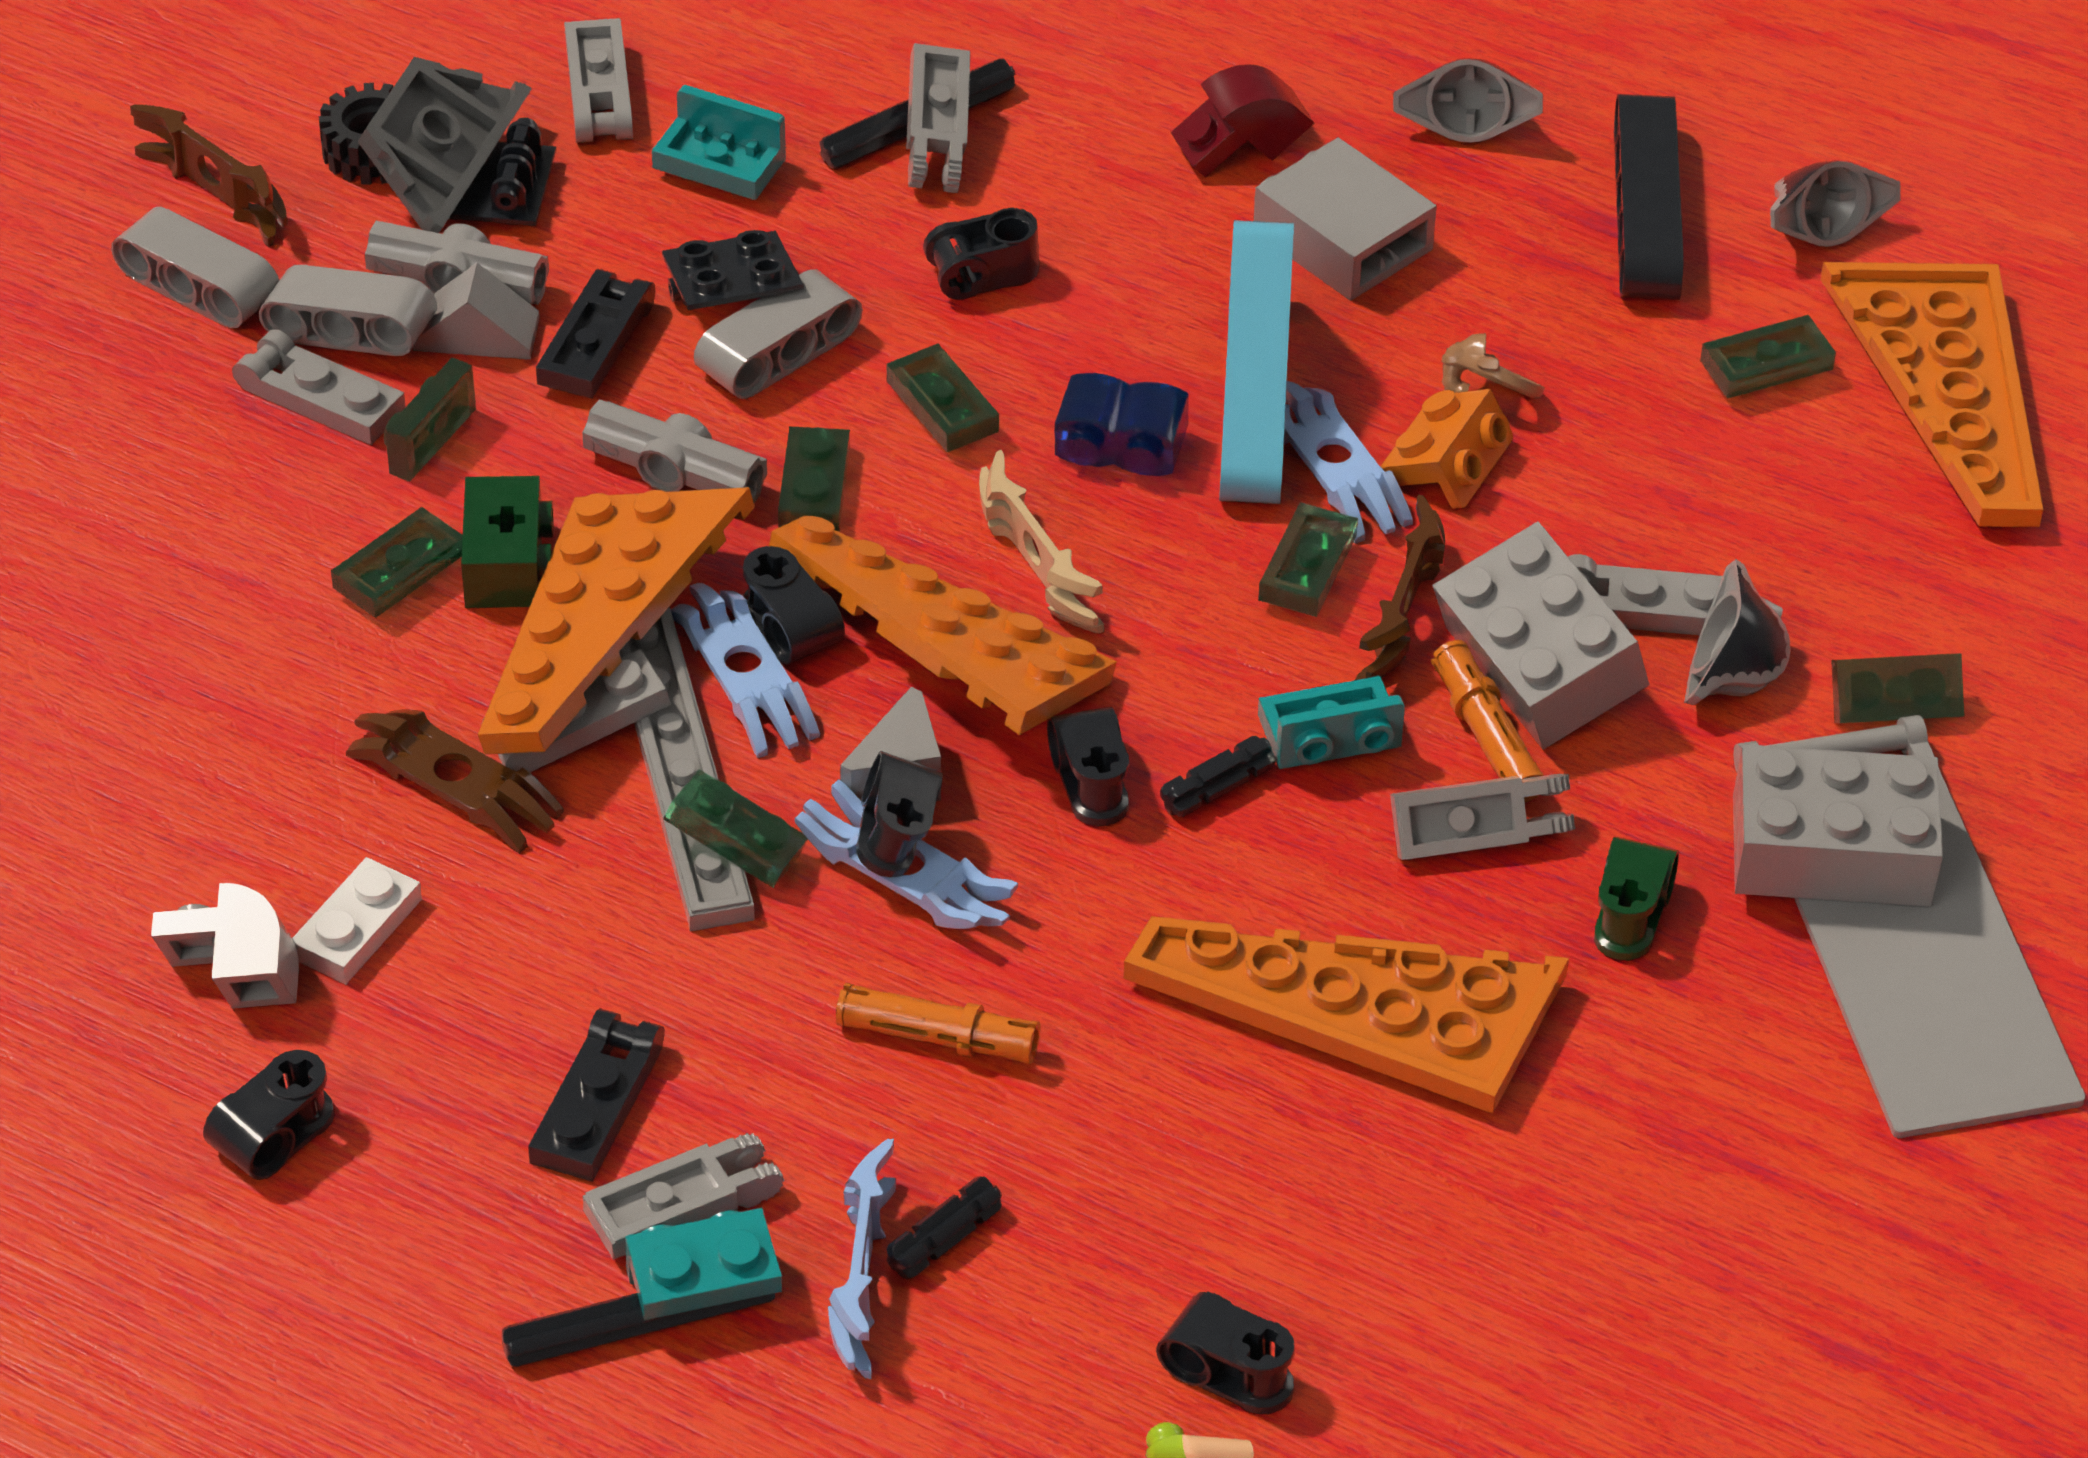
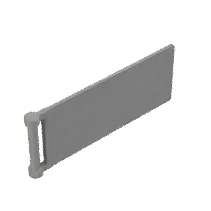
[1733,715,2085,1138]

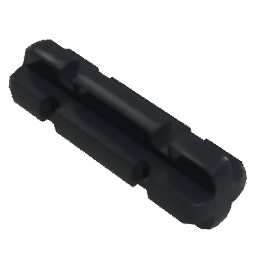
[1160,736,1276,817]
[886,1176,1002,1279]

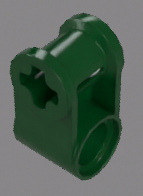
[1594,836,1679,960]

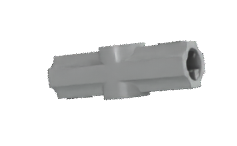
[365,220,549,305]
[582,399,767,503]

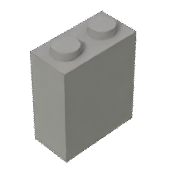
[1254,137,1437,301]

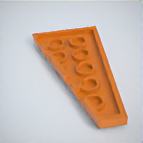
[1820,262,2043,527]
[478,487,755,754]
[769,516,1117,735]
[1123,916,1569,1114]

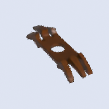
[130,104,287,247]
[1355,494,1445,680]
[346,709,564,854]

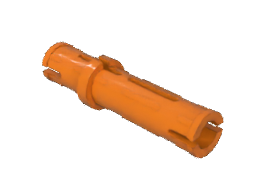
[1431,640,1544,803]
[836,983,1041,1064]

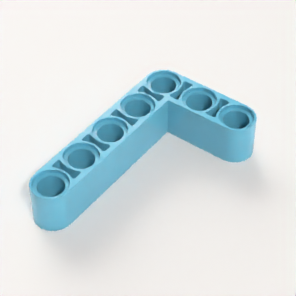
[1219,220,1294,504]

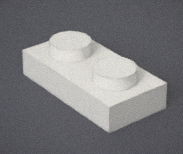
[292,857,422,984]

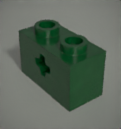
[461,476,554,608]

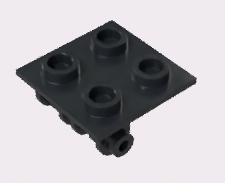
[448,118,556,226]
[662,230,804,310]

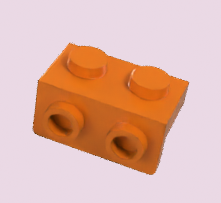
[1380,389,1513,509]

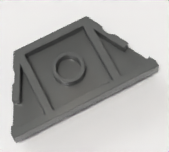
[358,57,532,233]

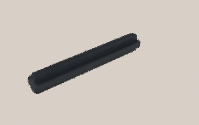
[819,58,1016,169]
[501,1293,775,1367]

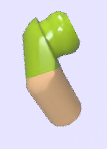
[1145,1422,1254,1458]

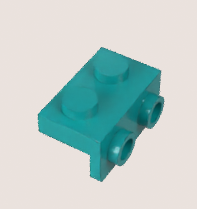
[652,85,786,200]
[1258,676,1405,769]
[625,1208,782,1320]

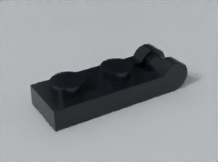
[536,269,656,399]
[528,1008,665,1182]

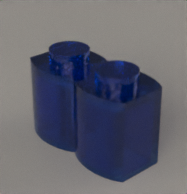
[1054,373,1189,476]

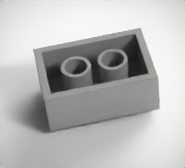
[1432,521,1650,750]
[1733,744,1943,907]

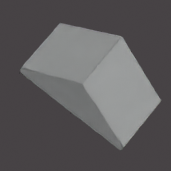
[413,263,540,359]
[840,687,941,801]

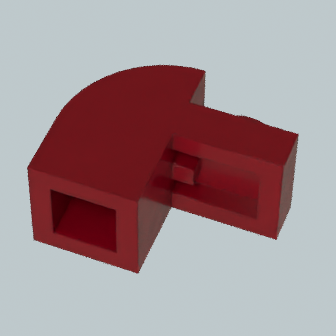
[1170,65,1314,177]

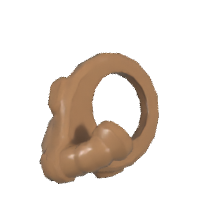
[1441,333,1545,399]

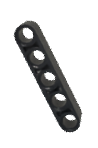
[1614,94,1683,300]

